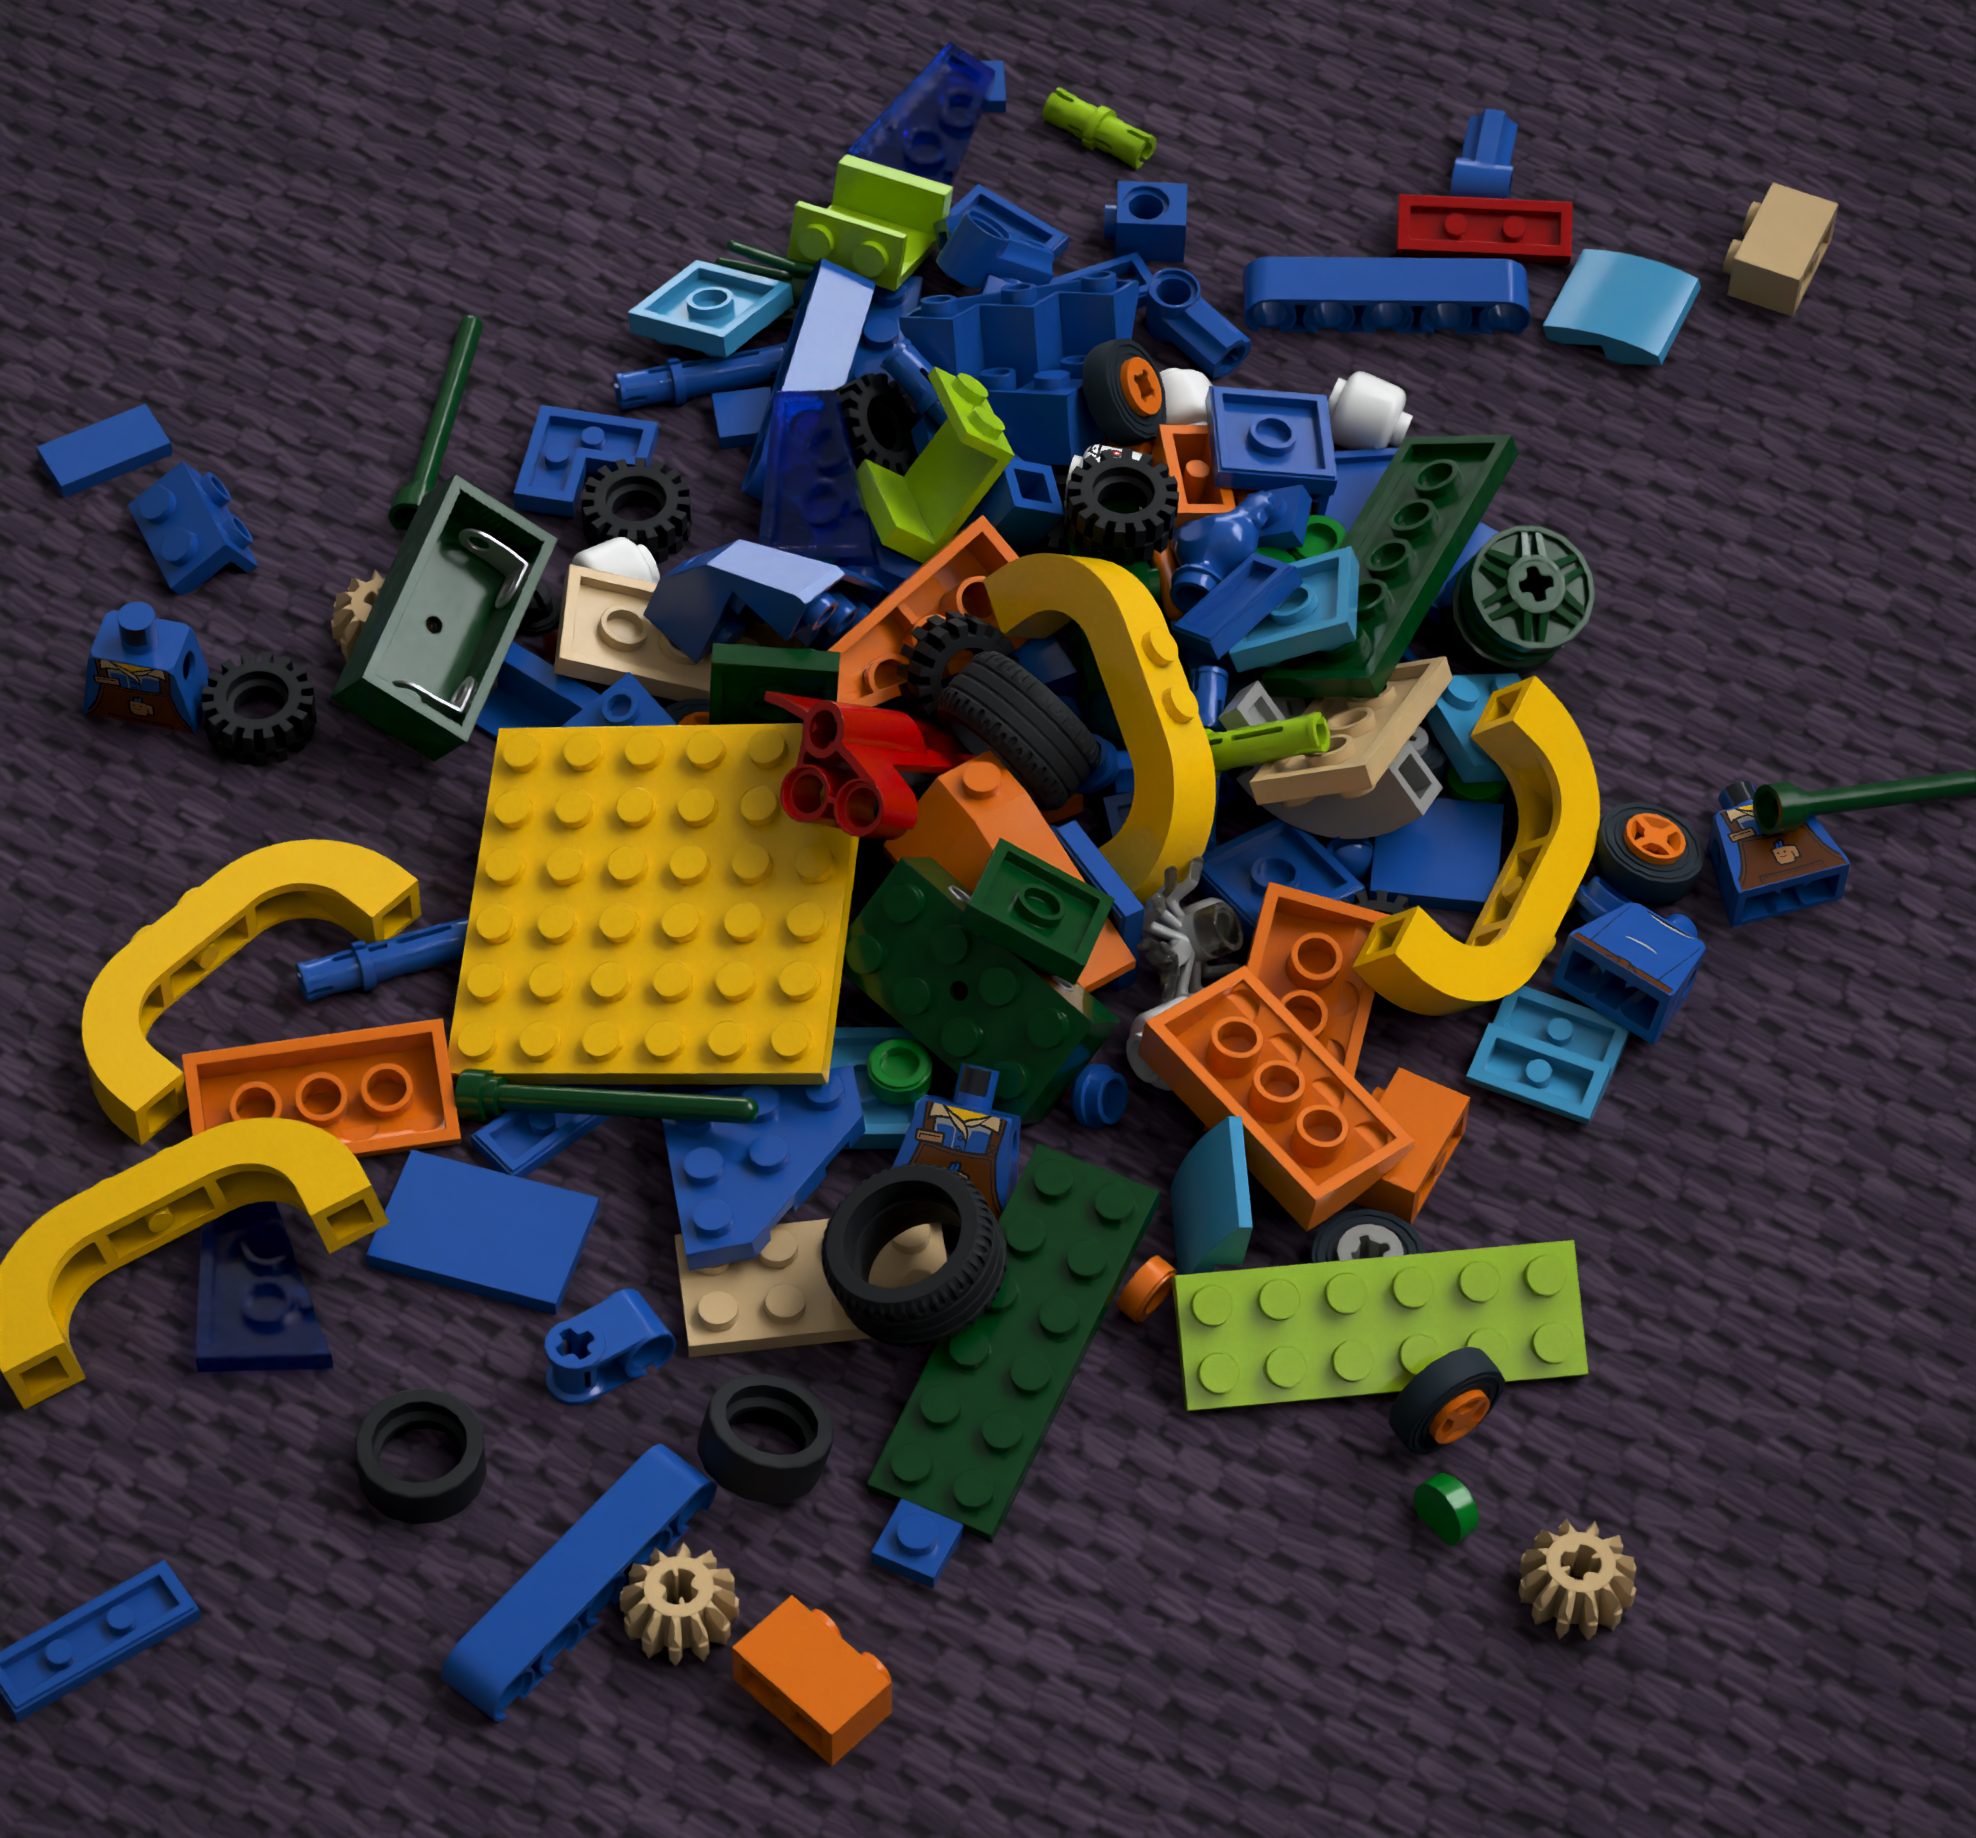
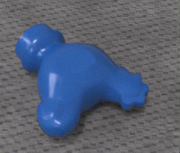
[1170,490,1276,613]

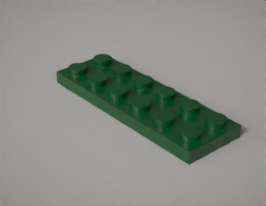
[1262,434,1519,698]
[867,1143,1160,1543]

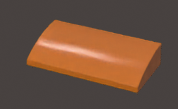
[1203,882,1391,1132]
[1138,965,1415,1232]
[182,1018,461,1158]

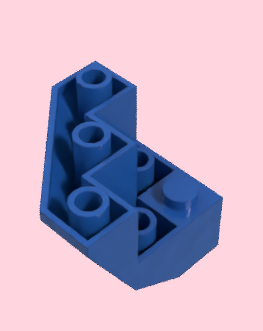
[899,271,1139,466]
[643,539,885,664]

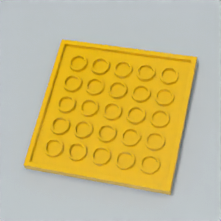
[448,723,859,1085]

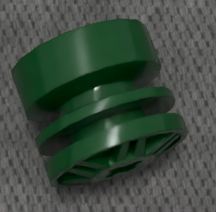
[1439,526,1595,676]

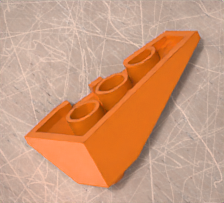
[826,515,1030,707]
[883,750,1136,993]

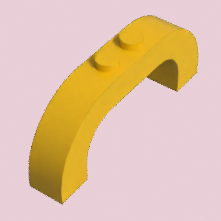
[983,553,1216,912]
[1352,675,1600,1016]
[82,839,422,1146]
[0,1118,390,1410]

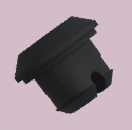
[517,581,561,634]

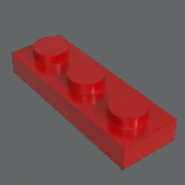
[1396,194,1573,265]

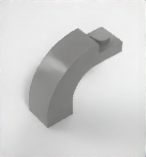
[1218,680,1443,839]

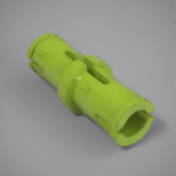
[1042,88,1156,170]

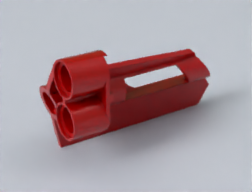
[764,691,976,840]

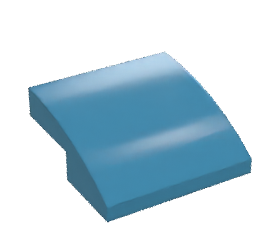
[1543,249,1701,365]
[1466,985,1631,1125]
[1170,1116,1253,1275]

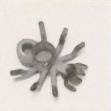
[1136,856,1243,1002]

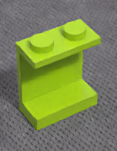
[787,154,953,291]
[852,366,1015,564]

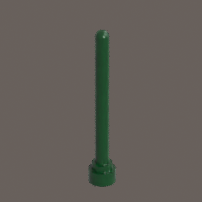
[388,315,483,531]
[1753,770,1976,835]
[455,1068,759,1124]

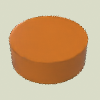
[1116,1255,1177,1323]

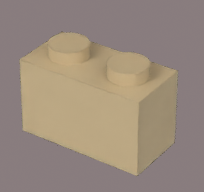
[1723,182,1838,317]

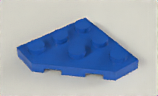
[662,1065,866,1271]

